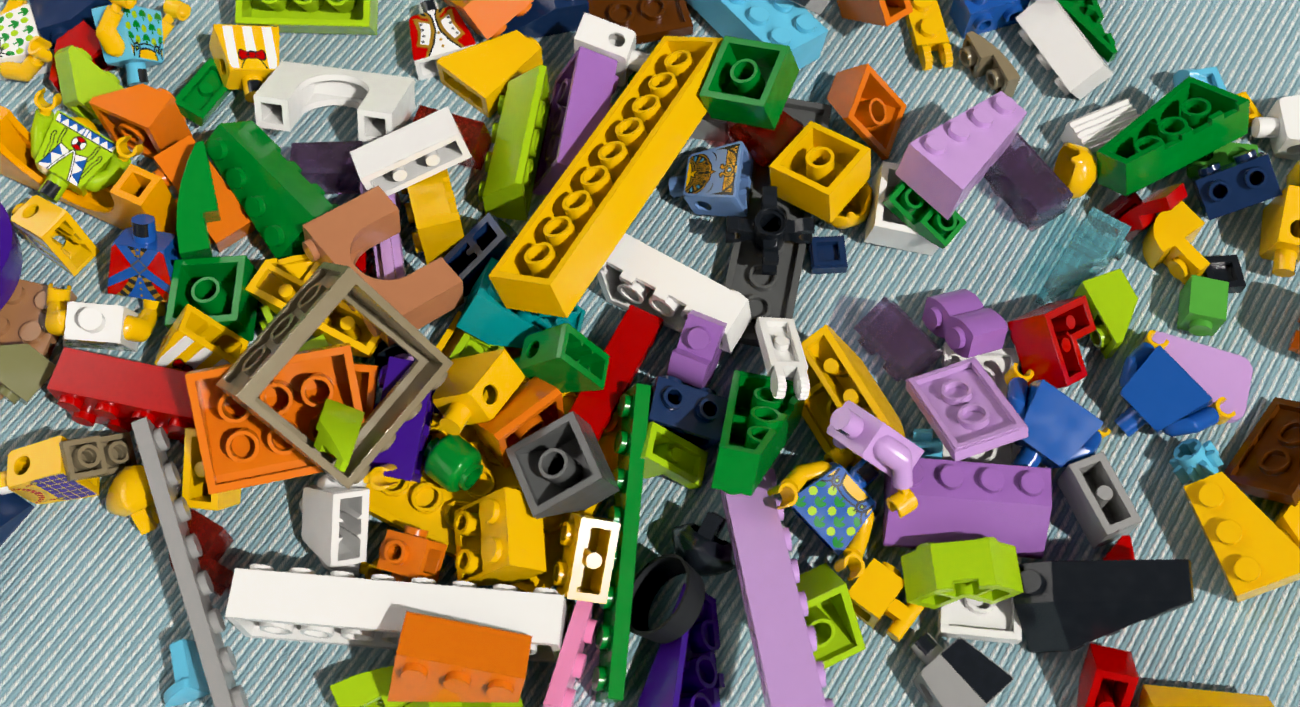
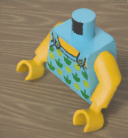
[91,0,191,86]

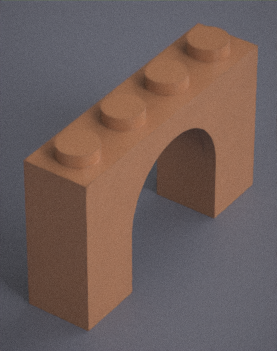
[302,186,464,347]

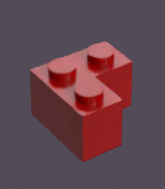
[1007,295,1096,388]

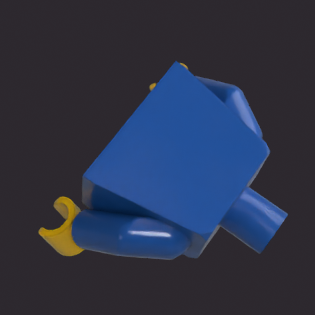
[1114,330,1236,437]
[1004,362,1111,468]

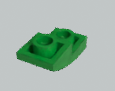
[882,180,967,249]

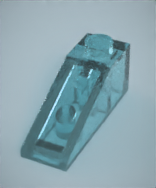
[1036,207,1131,306]

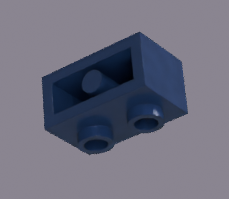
[1191,149,1282,220]
[648,376,728,451]

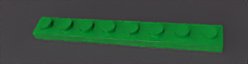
[592,383,651,704]

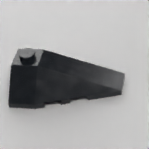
[1013,559,1194,653]

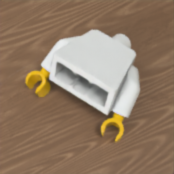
[299,463,398,579]

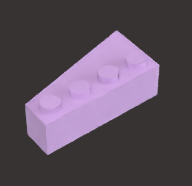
[895,91,1027,220]

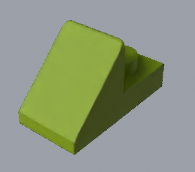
[640,421,708,489]

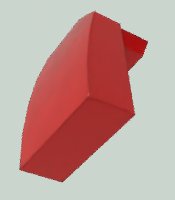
[1114,183,1188,234]

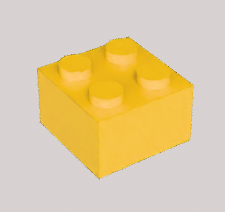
[769,121,871,224]

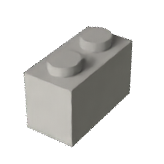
[1057,452,1142,549]

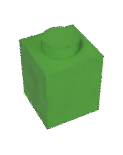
[1176,275,1229,336]

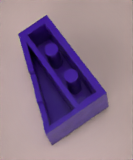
[369,357,440,483]

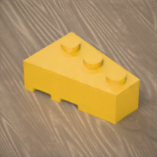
[401,169,464,264]
[1183,471,1300,603]

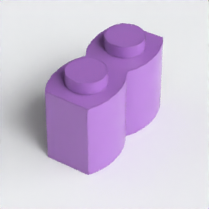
[922,289,1008,358]

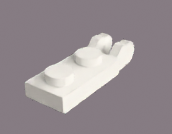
[754,317,810,400]

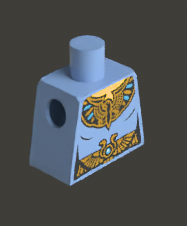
[669,141,754,217]

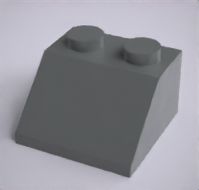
[505,411,620,519]

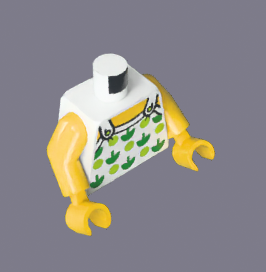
[0,0,53,82]
[45,283,166,352]

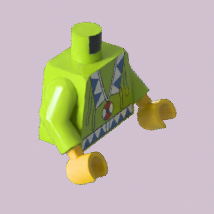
[30,88,144,203]

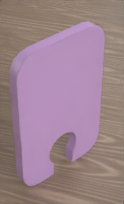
[1141,331,1253,423]

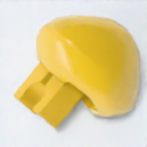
[105,465,160,535]

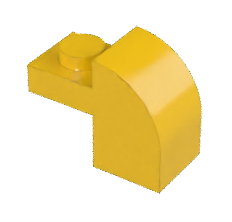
[1142,201,1210,285]

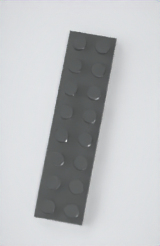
[725,98,832,347]

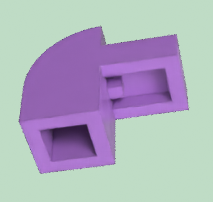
[667,310,727,389]

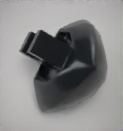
[672,511,736,577]

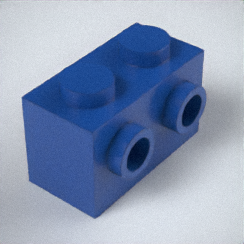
[949,0,1030,39]

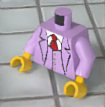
[824,400,925,518]

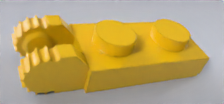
[904,0,953,71]

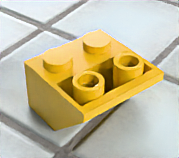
[454,487,547,586]

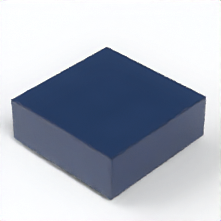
[808,236,848,274]

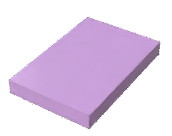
[905,357,1028,462]

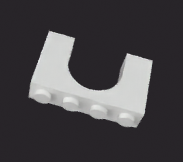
[253,61,415,142]

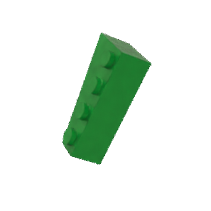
[1097,76,1250,197]
[205,120,339,260]
[711,370,805,496]

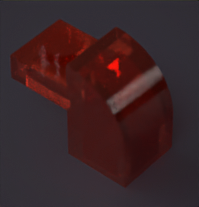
[169,509,234,596]

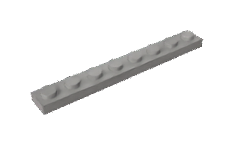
[131,417,249,707]

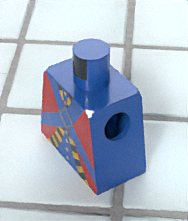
[107,214,182,303]

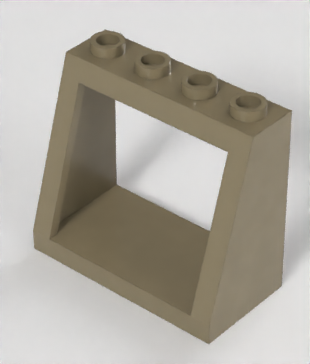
[215,262,453,489]

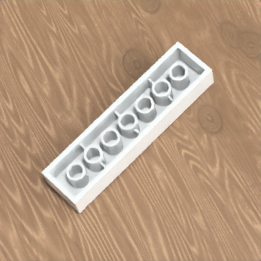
[225,564,568,663]

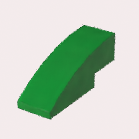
[176,141,221,259]

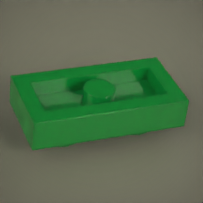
[175,58,232,127]

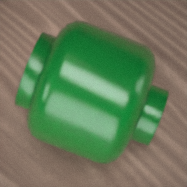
[424,434,483,492]

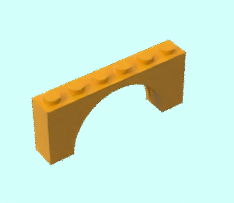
[0,106,177,236]

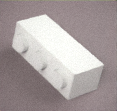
[1015,0,1113,100]
[350,106,472,196]

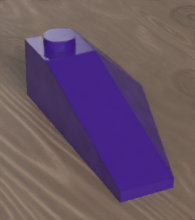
[637,583,725,707]

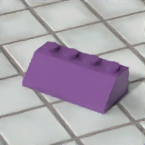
[532,46,619,195]
[883,458,1052,559]

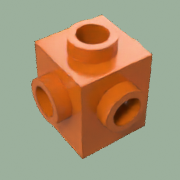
[376,525,447,584]

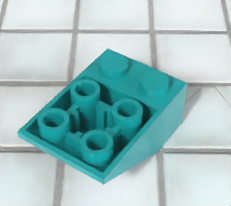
[456,257,586,348]

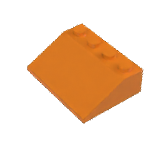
[185,342,372,495]

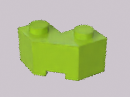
[901,537,1024,609]

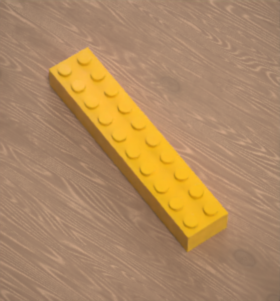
[488,36,723,318]

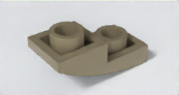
[960,31,1020,98]
[59,432,137,481]

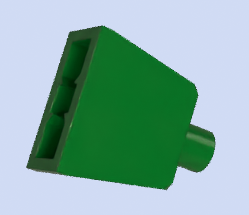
[514,323,610,393]

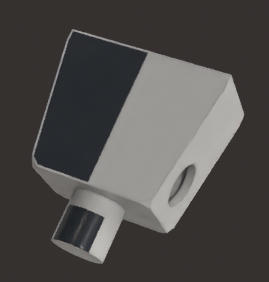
[910,632,1014,707]

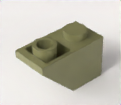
[0,343,56,405]

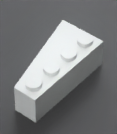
[597,233,752,353]

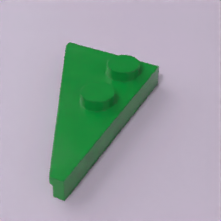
[1057,0,1118,63]

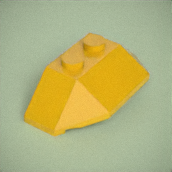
[245,254,382,358]
[801,324,906,471]

